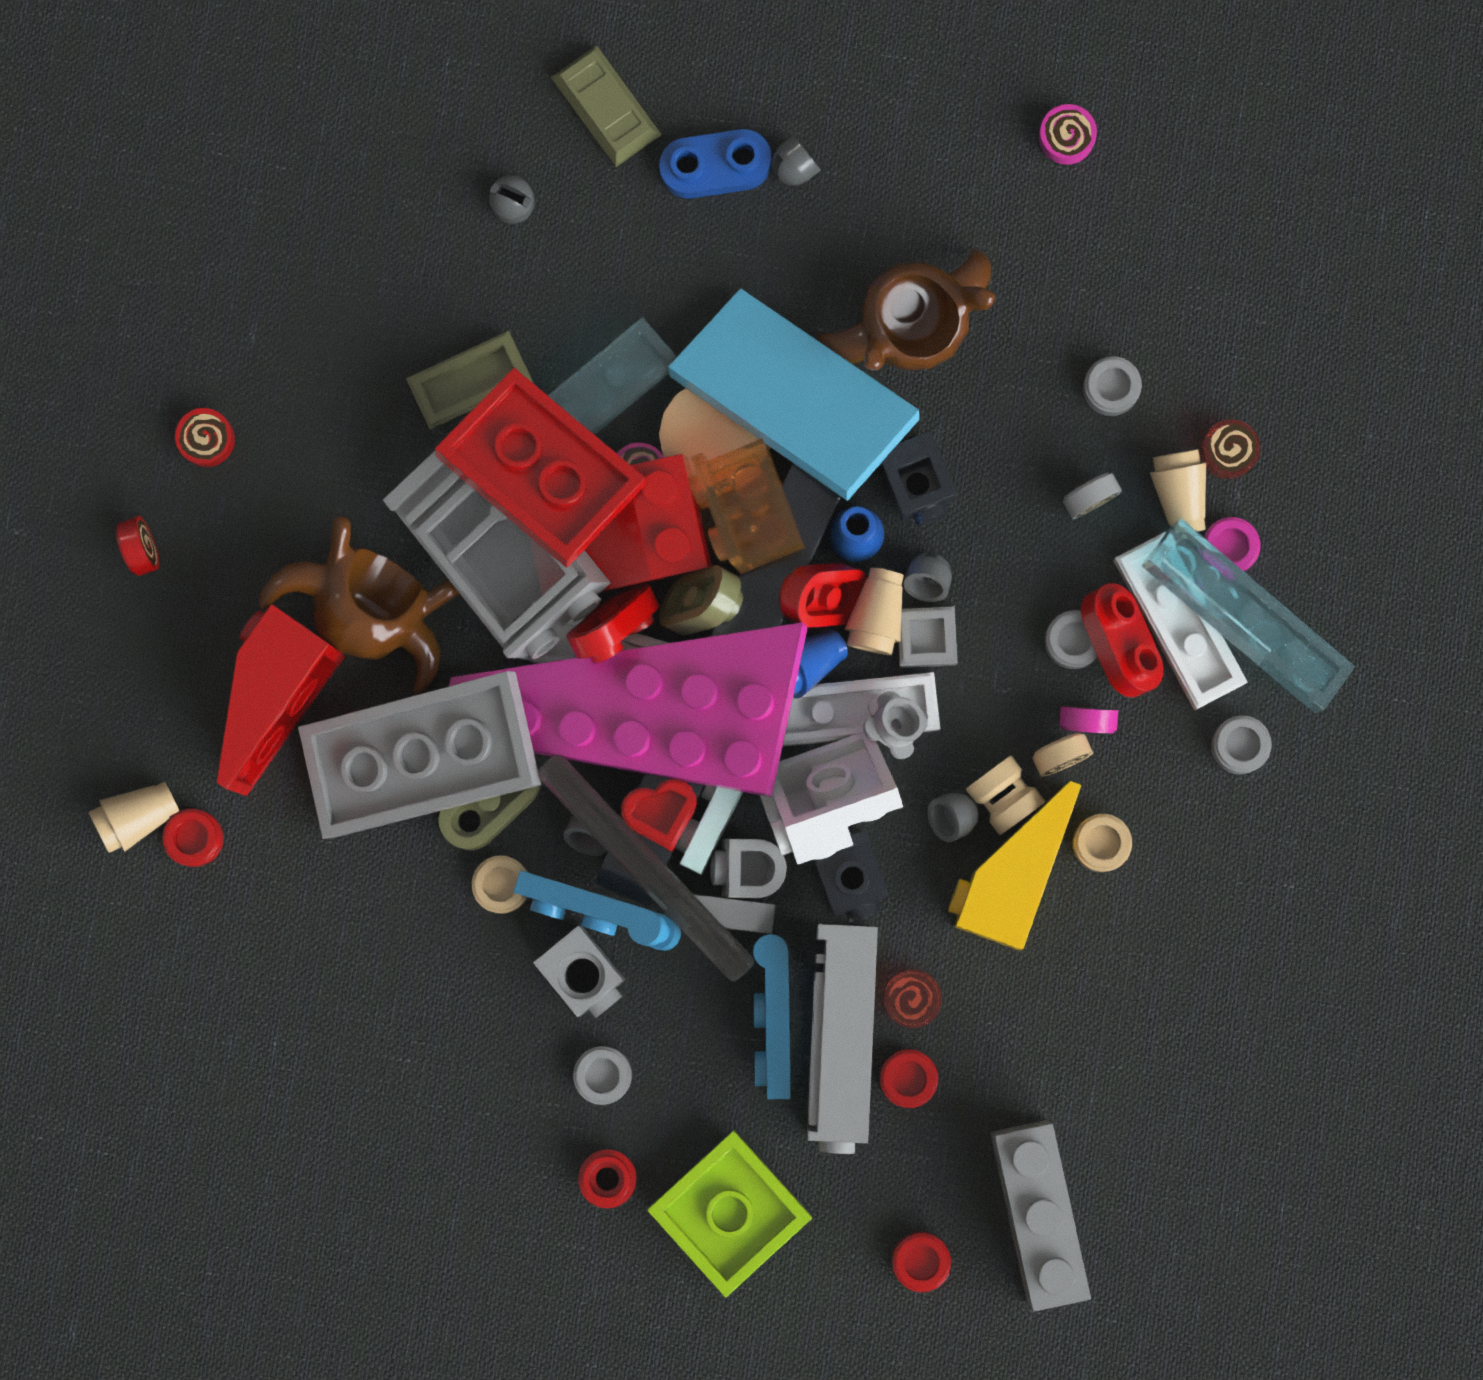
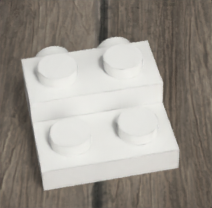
[760,732,903,864]

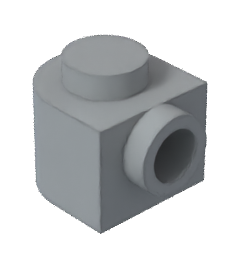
[710,839,787,898]

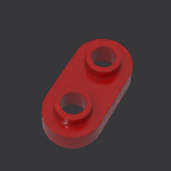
[779,563,867,627]
[566,583,659,663]
[1081,583,1163,697]

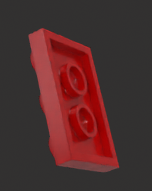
[435,368,646,568]

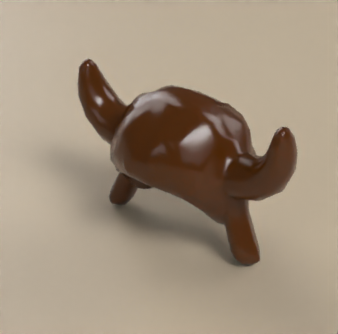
[817,248,995,371]
[259,516,460,695]

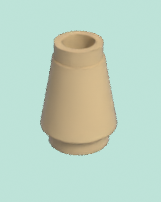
[1149,449,1206,535]
[845,568,904,655]
[89,781,180,853]

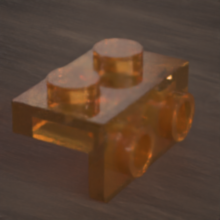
[689,439,805,574]

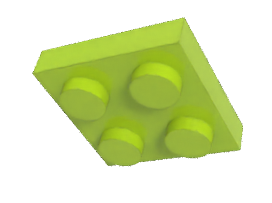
[647,1130,812,1298]

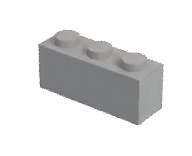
[990,1120,1091,1312]

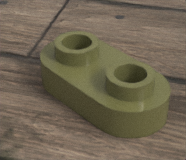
[659,565,743,636]
[439,771,541,850]

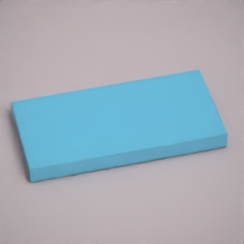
[668,288,919,501]

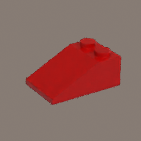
[530,454,712,595]
[217,604,346,796]

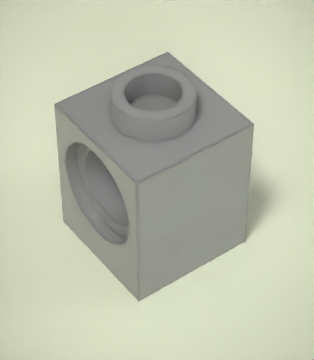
[533,925,625,1018]

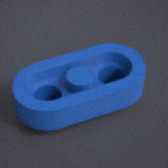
[659,129,772,199]

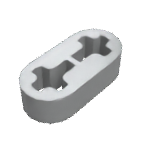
[664,892,776,934]

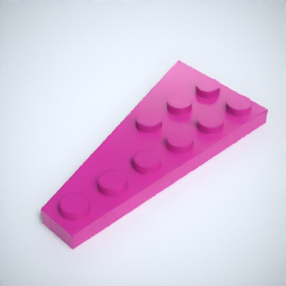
[449,622,808,797]

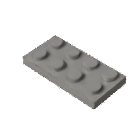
[298,671,541,839]

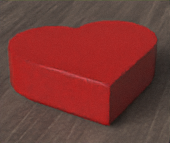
[621,779,697,852]

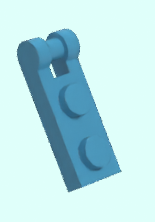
[513,870,681,951]
[753,934,790,1099]

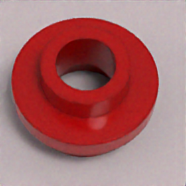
[578,1149,637,1208]

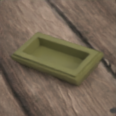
[551,45,661,167]
[406,331,533,430]

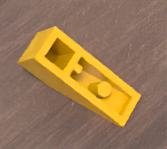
[948,781,1081,950]

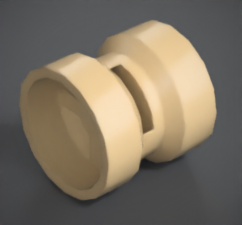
[965,755,1046,836]

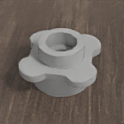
[863,691,928,759]

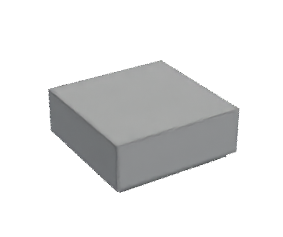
[898,606,958,668]

